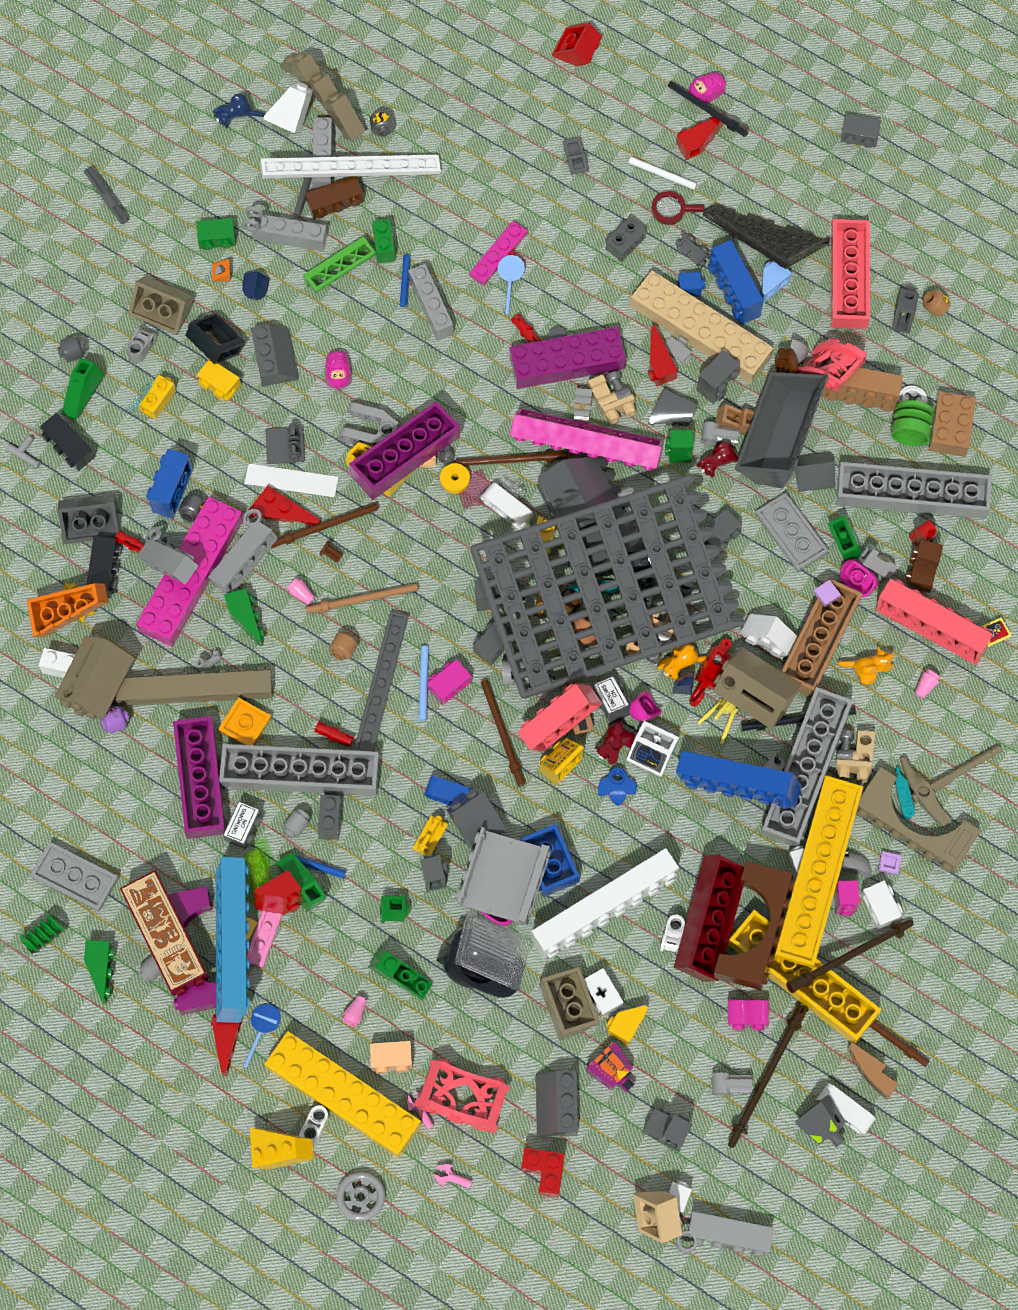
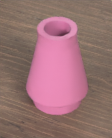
[287,578,315,605]
[914,669,940,699]
[342,996,367,1027]

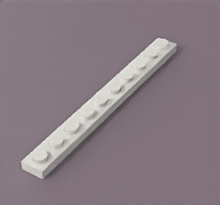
[260,155,441,178]

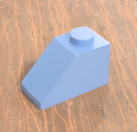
[761,259,792,303]

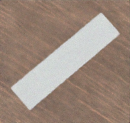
[245,463,338,497]

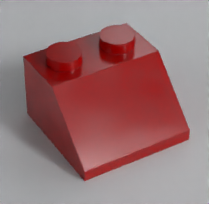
[551,23,602,66]
[254,870,301,915]

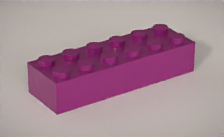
[509,327,626,389]
[349,401,461,500]
[173,716,226,839]

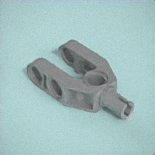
[338,403,399,447]

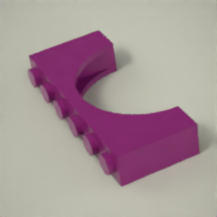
[169,887,216,1015]

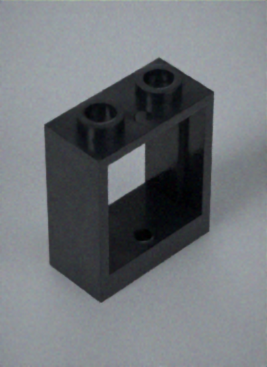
[185,313,245,365]

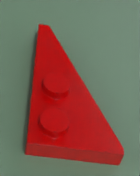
[248,485,321,526]

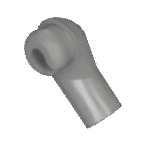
[196,650,221,668]

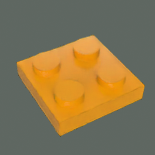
[218,697,272,746]

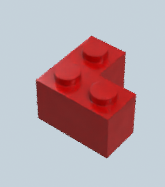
[521,1148,565,1198]

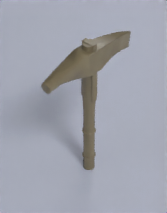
[900,745,1002,826]

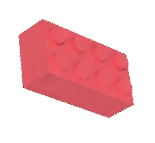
[518,684,603,751]

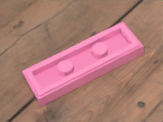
[246,911,283,968]

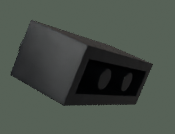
[39,413,95,471]
[86,537,121,598]

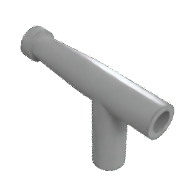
[6,436,41,468]

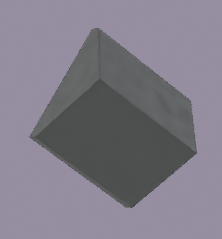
[794,452,836,492]

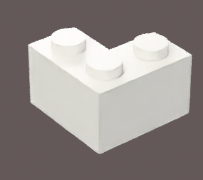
[740,614,798,657]

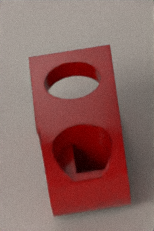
[909,520,937,546]

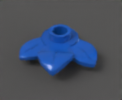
[598,767,637,806]

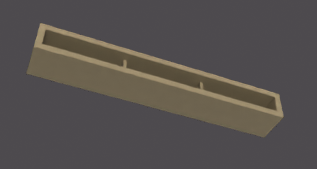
[116,668,273,706]

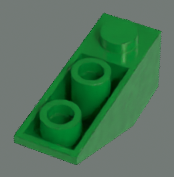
[61,358,105,420]
[224,588,265,647]
[276,852,326,912]
[84,940,115,1004]
[368,950,433,1000]

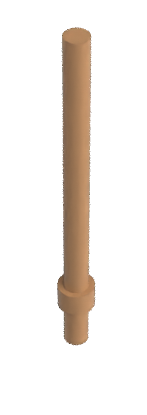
[305,583,418,614]

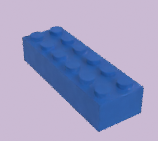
[675,751,802,809]

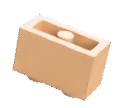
[370,1041,412,1074]

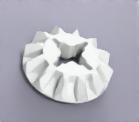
[898,386,927,404]

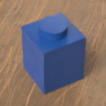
[677,272,705,297]

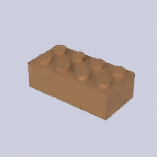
[822,362,903,412]

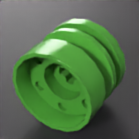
[891,400,935,446]

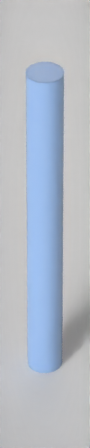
[419,646,429,721]

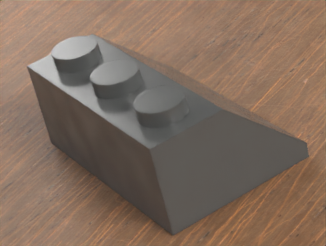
[251,325,299,387]
[57,494,120,544]
[536,1071,578,1137]

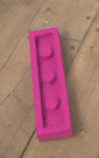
[469,221,528,286]

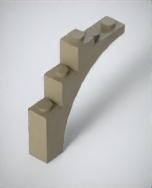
[280,52,365,141]

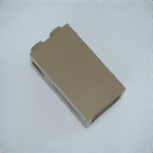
[54,635,134,720]
[713,648,801,729]

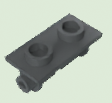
[675,233,710,267]

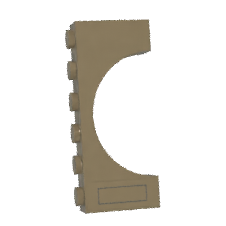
[856,767,981,873]

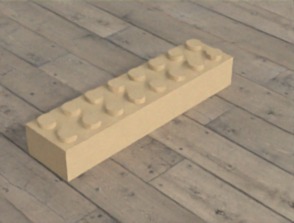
[630,270,774,384]

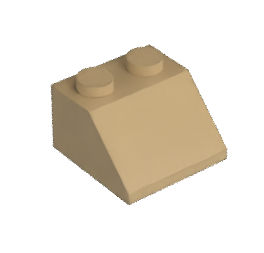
[633,1191,682,1243]

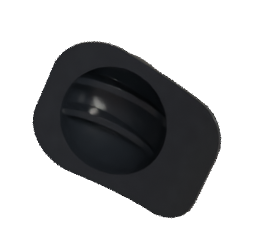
[436,929,524,998]

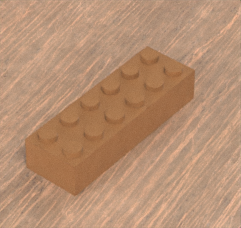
[781,578,863,698]

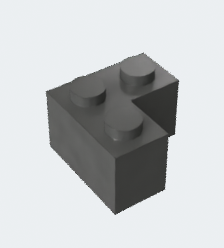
[697,350,740,404]
[643,1108,693,1152]

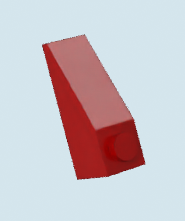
[648,325,678,387]
[211,1014,243,1077]

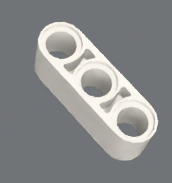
[480,483,534,530]
[816,1083,876,1136]
[299,1105,329,1164]

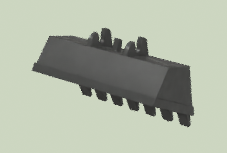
[735,372,829,489]
[536,457,644,577]

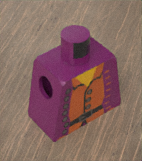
[586,1041,635,1093]

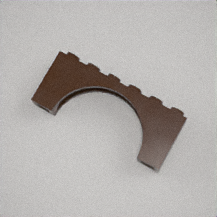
[714,861,796,991]

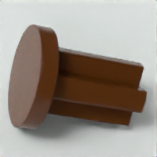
[319,541,344,563]

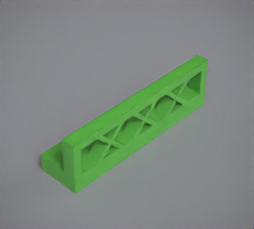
[303,236,376,293]

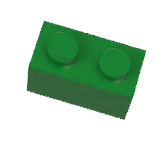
[196,218,236,250]
[372,219,395,264]
[665,430,693,462]
[828,515,863,561]

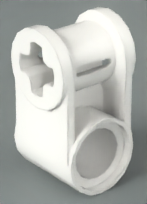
[660,915,685,955]

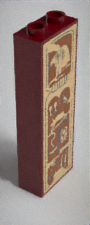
[120,870,210,996]

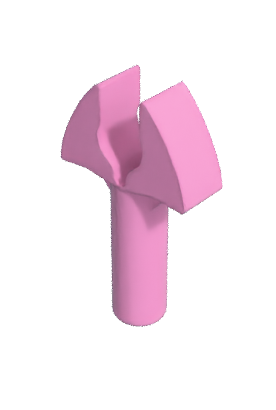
[407,1092,433,1129]
[434,1164,472,1188]

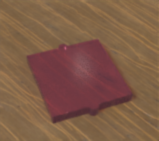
[453,469,489,509]

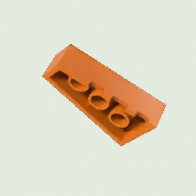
[27,583,109,637]

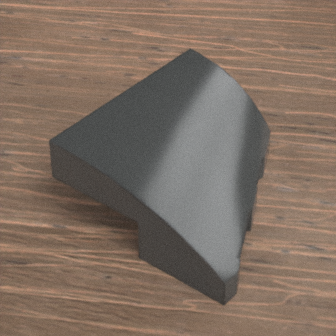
[648,389,698,426]

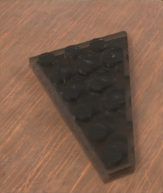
[703,203,831,269]

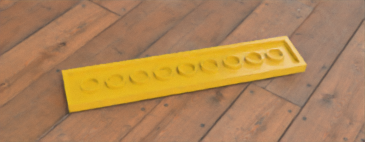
[775,775,863,968]

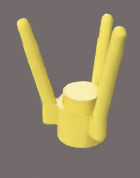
[697,698,738,744]

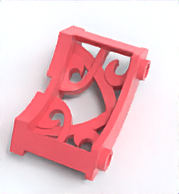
[798,339,867,392]
[414,1058,510,1133]

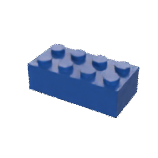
[708,240,764,325]

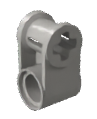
[127,326,157,363]

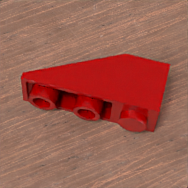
[676,113,725,160]

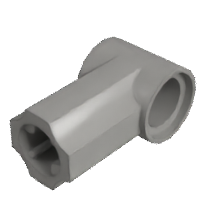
[701,422,739,446]
[712,1072,752,1096]

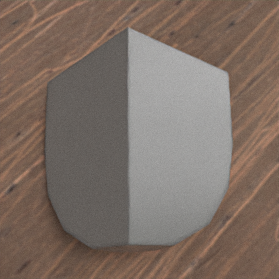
[790,339,809,365]
[841,851,872,878]

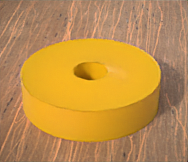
[440,463,470,494]

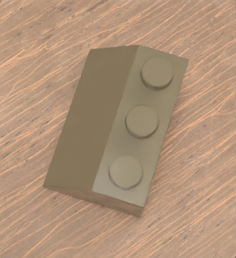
[128,276,194,335]
[539,967,600,1040]

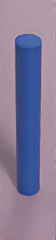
[400,255,410,307]
[295,855,346,879]

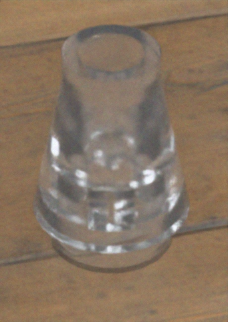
[498,476,527,501]

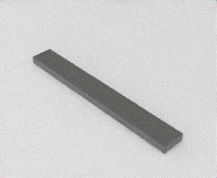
[354,611,409,752]

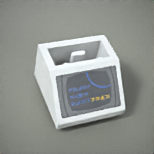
[626,721,679,777]

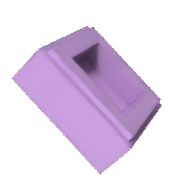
[814,580,841,607]
[878,851,902,875]

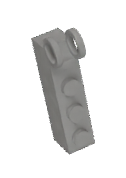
[242,206,328,252]
[208,509,278,594]
[136,526,198,584]
[676,1211,774,1257]

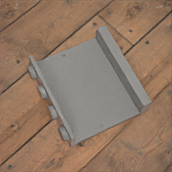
[456,827,552,926]

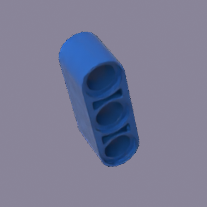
[424,776,472,805]

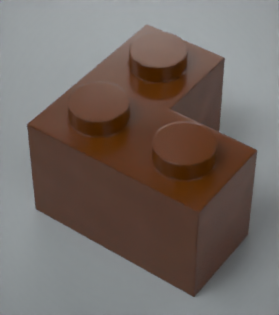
[906,540,943,593]

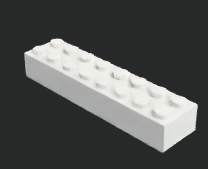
[531,848,679,960]

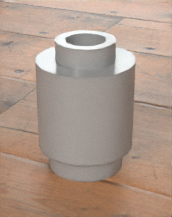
[282,809,310,839]
[138,956,161,982]

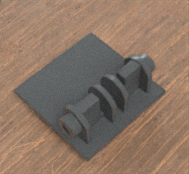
[265,423,304,464]

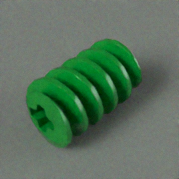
[20,914,65,955]

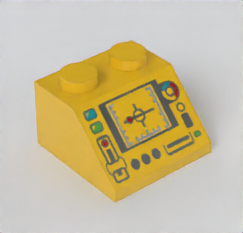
[539,738,584,786]

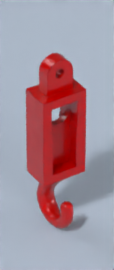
[689,639,732,707]

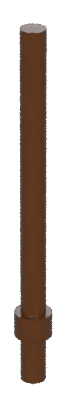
[456,451,568,466]
[271,503,378,548]
[480,679,525,787]
[870,1021,930,1067]

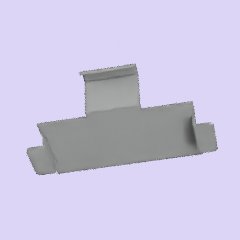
[664,335,692,363]

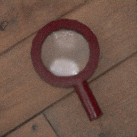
[651,191,704,225]

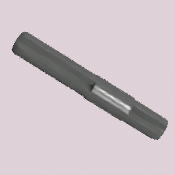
[84,166,129,224]

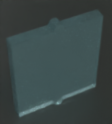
[126,384,152,412]

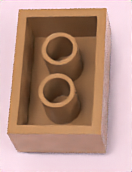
[929,391,976,457]

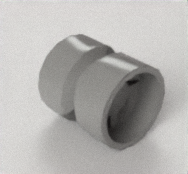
[501,659,530,685]

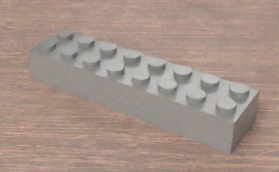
[836,462,992,519]
[762,687,853,847]
[219,744,380,796]

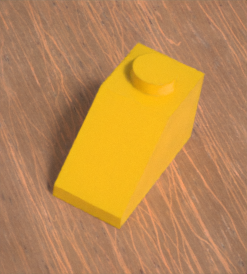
[606,1005,649,1045]

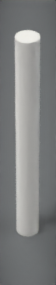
[629,156,697,190]

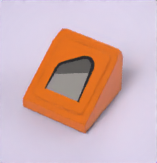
[212,259,231,282]

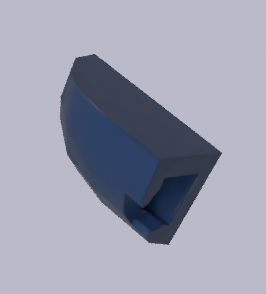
[242,271,269,300]
[672,672,694,695]

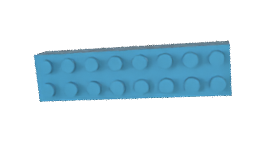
[216,857,250,1023]

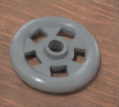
[336,1172,385,1221]

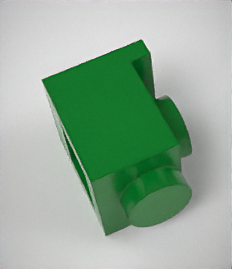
[380,896,409,923]

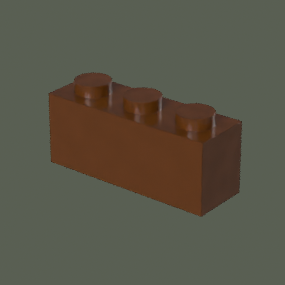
[305,176,364,219]

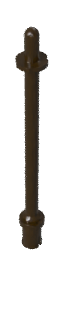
[786,919,914,993]
[728,1004,809,1148]

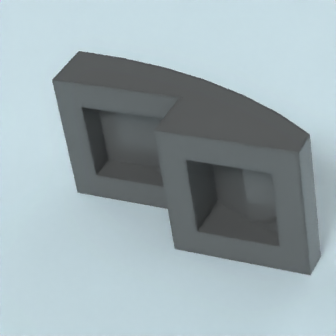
[562,137,589,175]

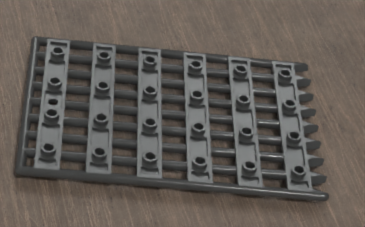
[470,474,745,699]

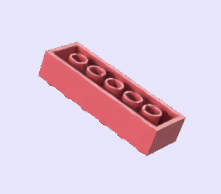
[831,219,870,329]
[876,578,993,666]

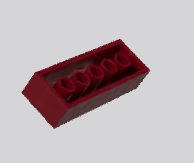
[673,854,744,982]

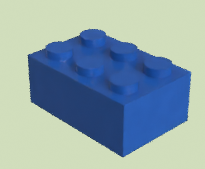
[147,449,193,519]
[520,824,580,897]

